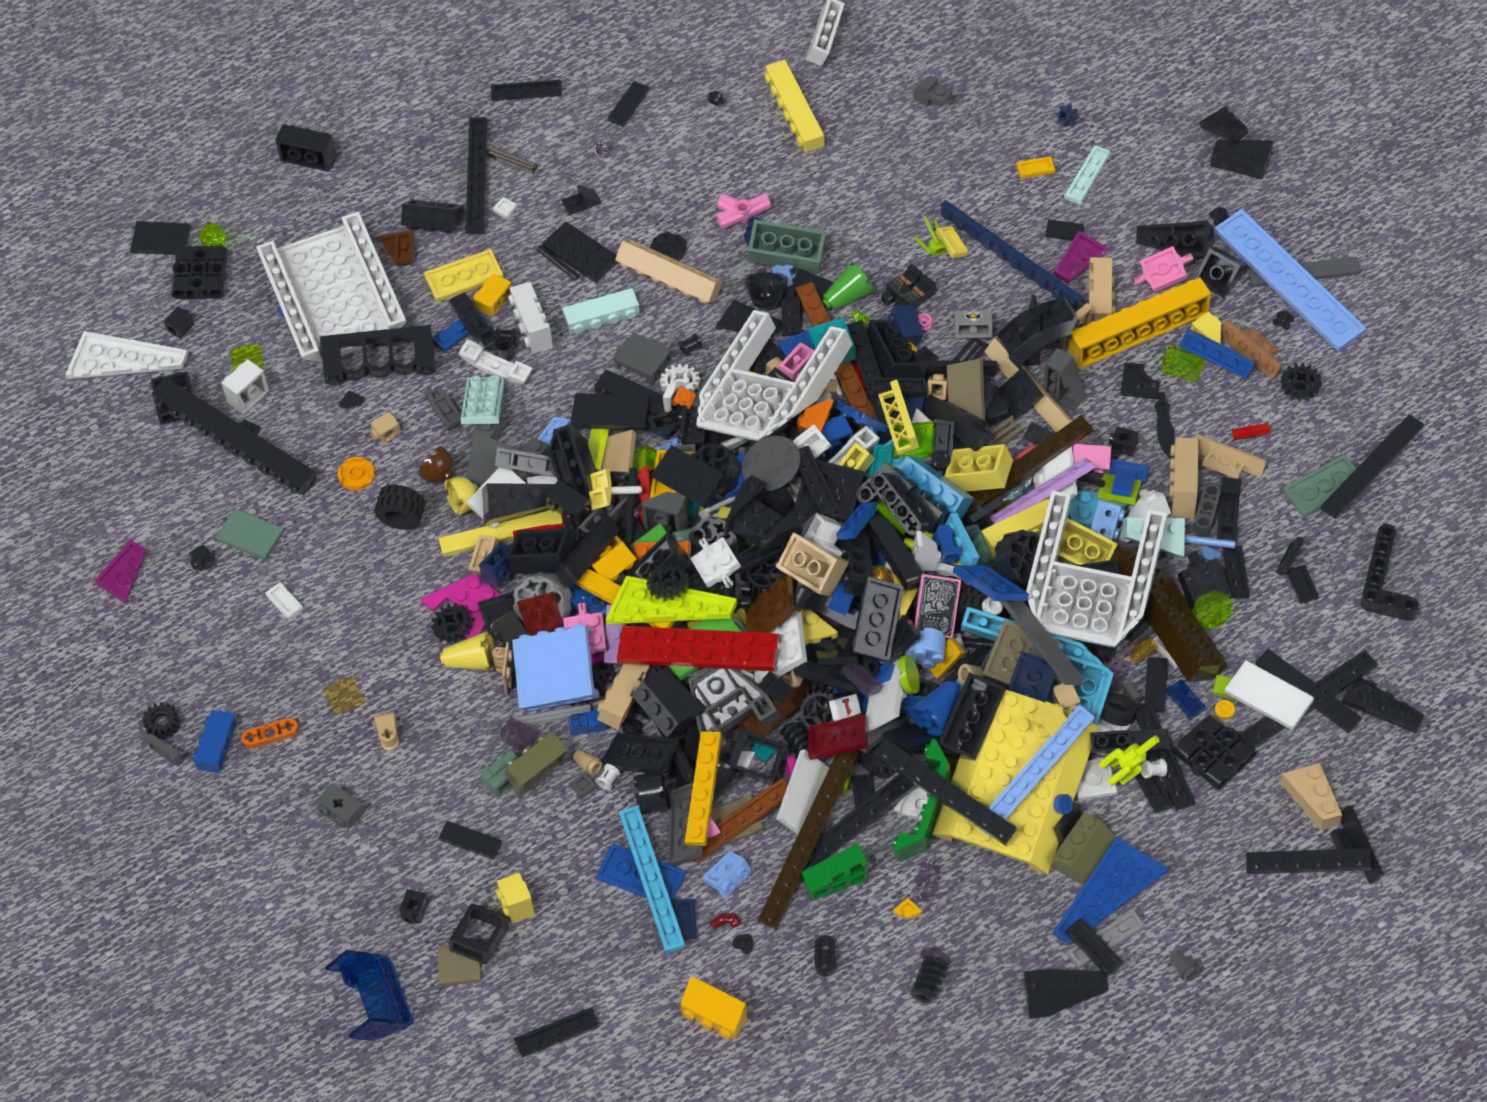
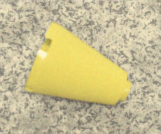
[440,632,495,671]

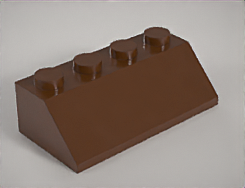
[734,678,811,737]

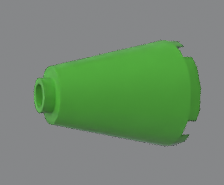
[822,262,874,310]

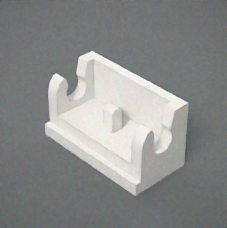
[792,424,831,459]

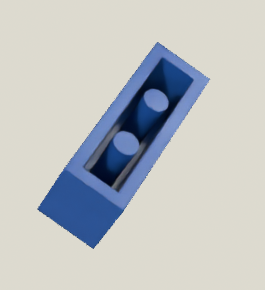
[193,710,237,773]

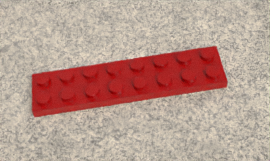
[617,626,779,671]

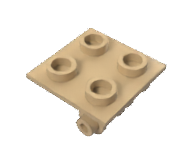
[492,642,515,695]

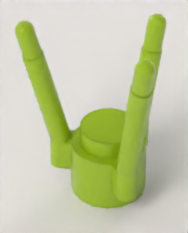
[913,215,946,257]

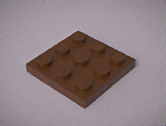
[745,574,794,633]

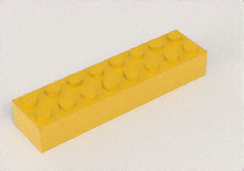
[1068,278,1211,370]

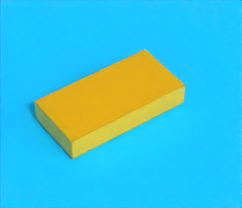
[1016,156,1055,179]

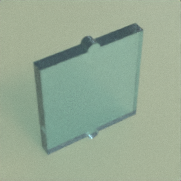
[1001,482,1029,504]

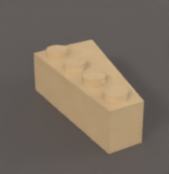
[1169,437,1198,518]
[597,664,652,730]

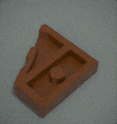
[379,230,415,266]

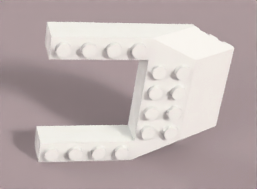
[696,310,852,441]
[1026,491,1167,648]

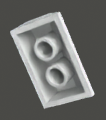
[1033,446,1077,504]

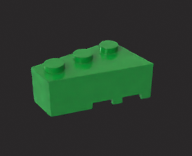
[802,843,868,901]

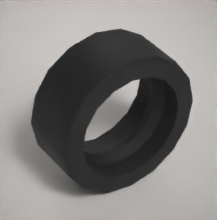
[1100,692,1136,726]

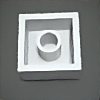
[222,359,269,414]

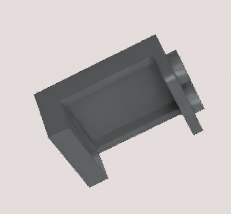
[613,332,672,386]

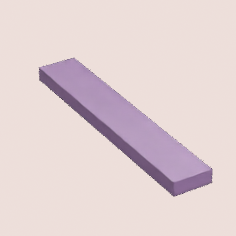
[989,458,1095,525]

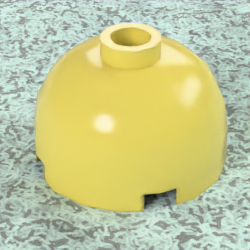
[444,476,478,515]

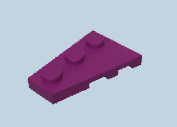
[94,539,146,603]

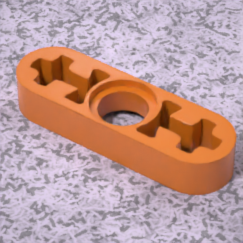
[241,718,299,749]

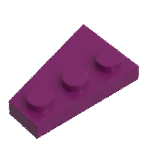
[1053,231,1110,283]

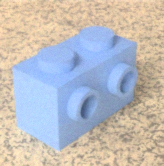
[1091,499,1125,541]

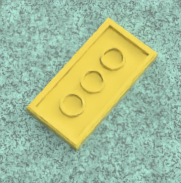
[424,249,504,302]

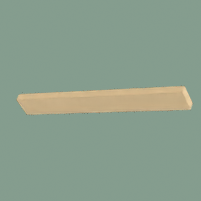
[984,338,1088,444]

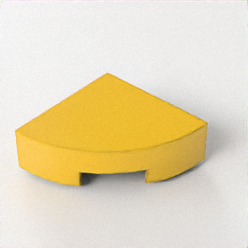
[893,897,922,918]

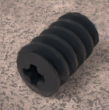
[780,721,809,758]
[910,956,948,1003]

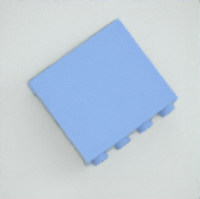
[512,624,599,712]

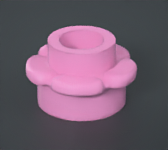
[918,313,933,330]

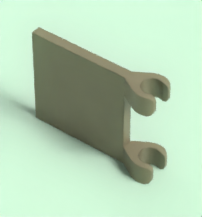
[710,794,764,844]

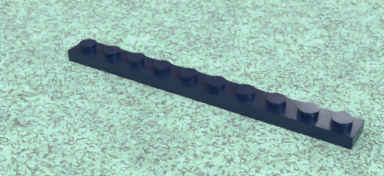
[941,200,1083,311]

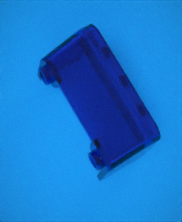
[325,950,413,1041]

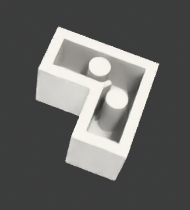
[804,513,843,556]

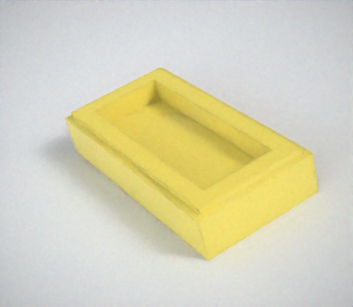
[935,226,969,258]

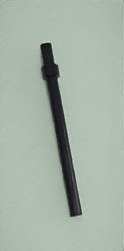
[623,468,638,576]

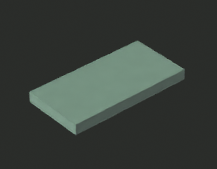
[1282,454,1357,518]

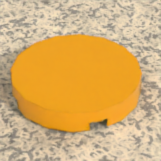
[337,457,375,491]

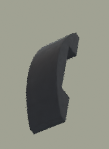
[449,292,501,348]
[1217,477,1241,541]

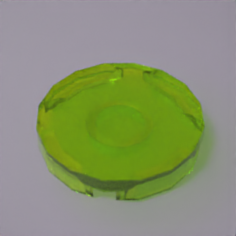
[1194,590,1232,629]

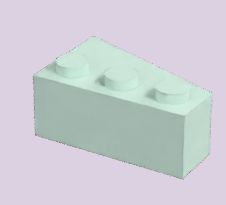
[1123,518,1185,558]

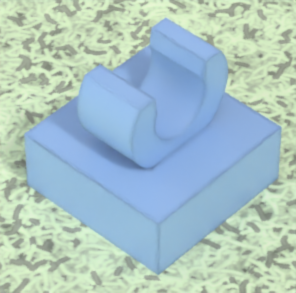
[772,264,796,287]

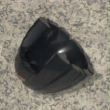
[745,272,788,310]

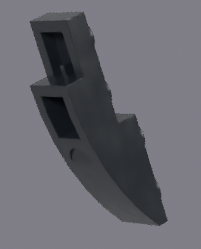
[1090,728,1170,753]

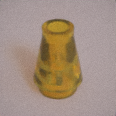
[1129,636,1158,664]

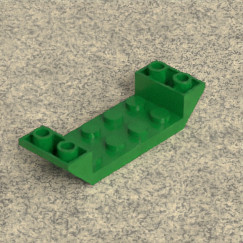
[892,738,951,862]

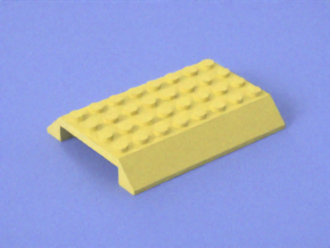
[932,690,1098,875]

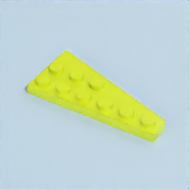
[606,576,737,624]

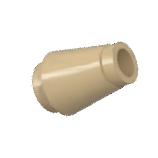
[573,750,602,776]

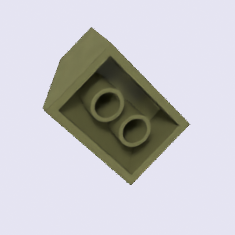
[505,732,568,796]
[1052,812,1116,886]

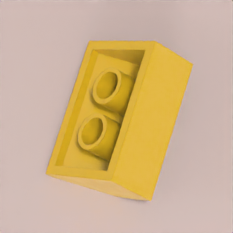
[680,976,748,1040]

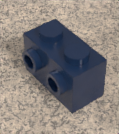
[888,305,923,346]
[479,544,513,587]

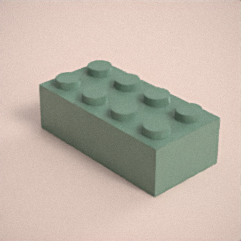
[747,219,826,273]

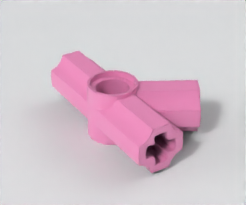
[716,194,771,229]

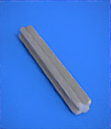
[514,704,591,728]

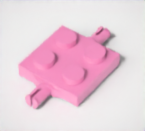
[1133,246,1194,293]
[563,603,607,665]

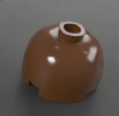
[417,446,453,484]

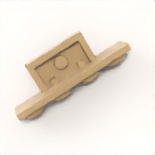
[1194,434,1266,478]

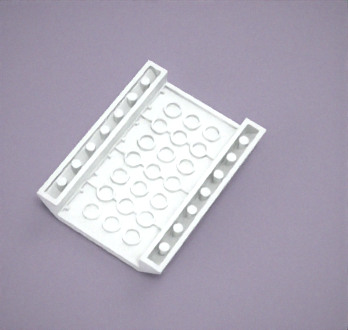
[256,211,406,363]

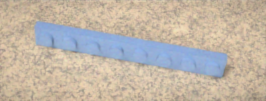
[980,705,1095,838]

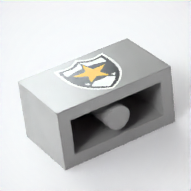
[954,310,992,338]

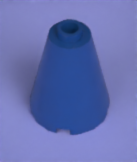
[910,681,961,736]

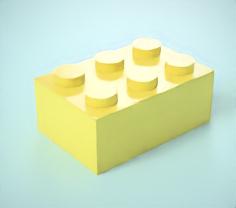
[944,444,1013,492]
[1058,518,1117,565]

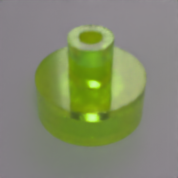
[851,308,870,324]

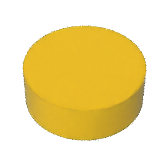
[1215,700,1235,720]

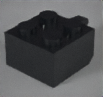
[1177,550,1232,611]

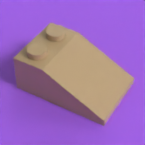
[776,532,849,597]

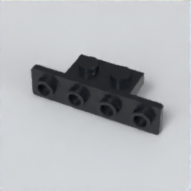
[1330,805,1383,884]

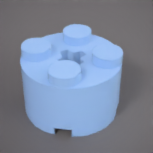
[905,628,946,669]

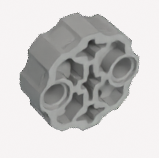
[513,572,572,631]

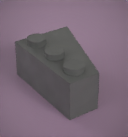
[1043,348,1086,412]

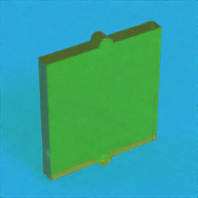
[230,344,264,372]

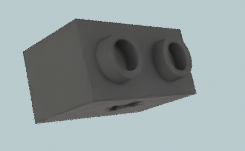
[317,783,365,829]

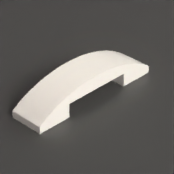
[458,339,533,384]

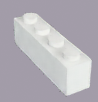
[806,0,845,66]

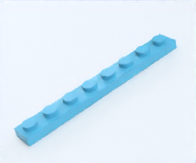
[619,805,685,954]

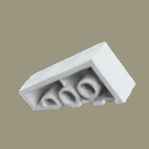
[508,282,553,354]

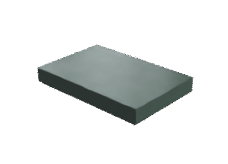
[215,509,285,561]

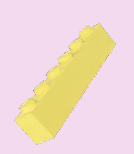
[764,60,824,152]

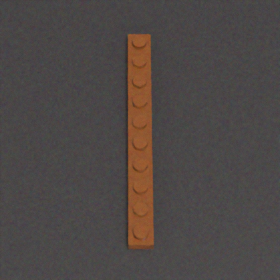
[795,282,877,429]

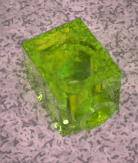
[199,221,227,246]

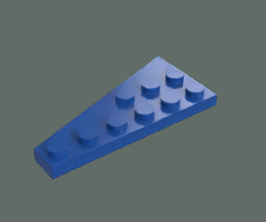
[1053,838,1169,945]

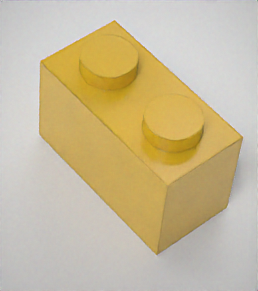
[473,273,512,317]

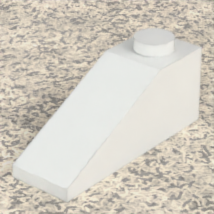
[1118,490,1171,543]

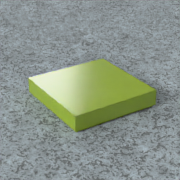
[1097,473,1142,505]

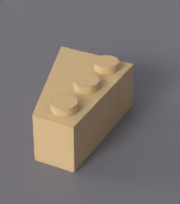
[1088,257,1115,322]
[1280,763,1342,831]

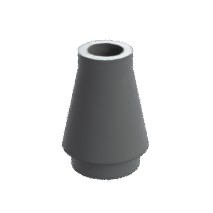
[1170,951,1199,982]

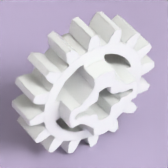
[660,364,700,394]

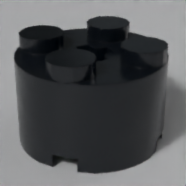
[633,773,670,815]

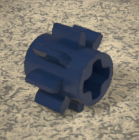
[1056,104,1079,127]

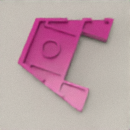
[421,573,501,639]

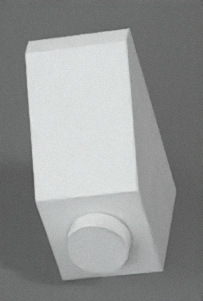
[911,531,941,571]

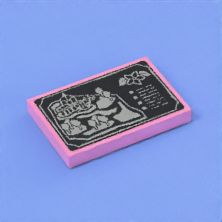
[914,574,961,638]

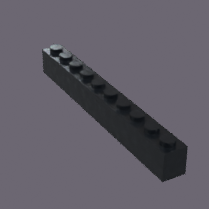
[151,377,317,495]

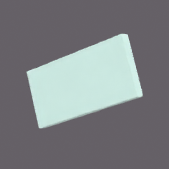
[461,376,505,424]

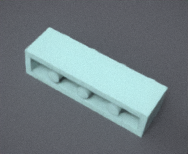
[562,288,640,335]

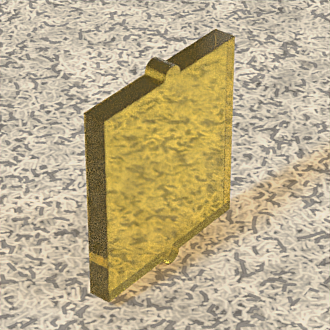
[323,675,365,716]

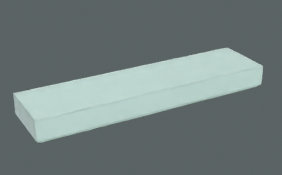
[1064,145,1111,205]

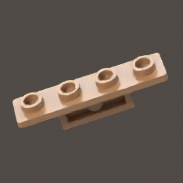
[1221,321,1282,379]

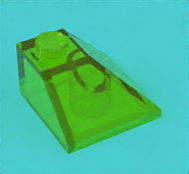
[1161,343,1206,383]

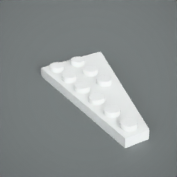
[65,331,188,379]

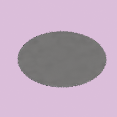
[742,436,800,491]

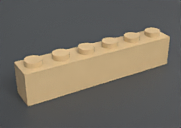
[615,239,723,304]

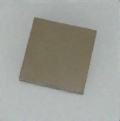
[437,945,481,987]

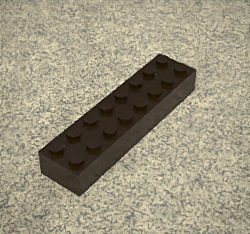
[1111,546,1227,682]

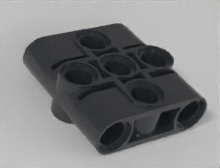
[171,246,228,299]
[1172,714,1256,790]

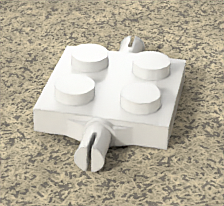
[690,537,741,588]

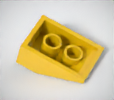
[591,535,636,581]

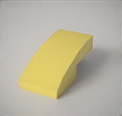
[589,469,612,511]

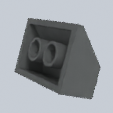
[641,491,689,535]

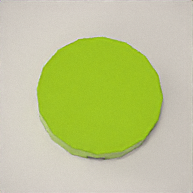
[898,655,920,695]

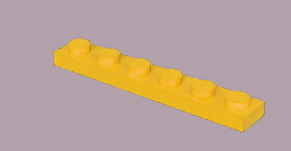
[685,732,722,846]

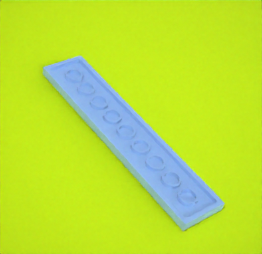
[1214,209,1366,352]

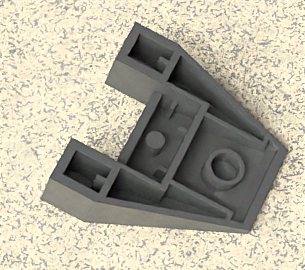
[466,424,549,489]
[688,668,783,758]

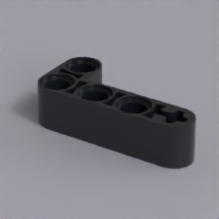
[857,473,928,535]

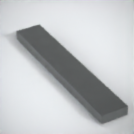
[1248,256,1361,287]

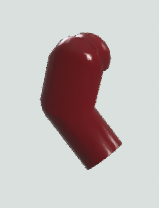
[709,913,741,930]

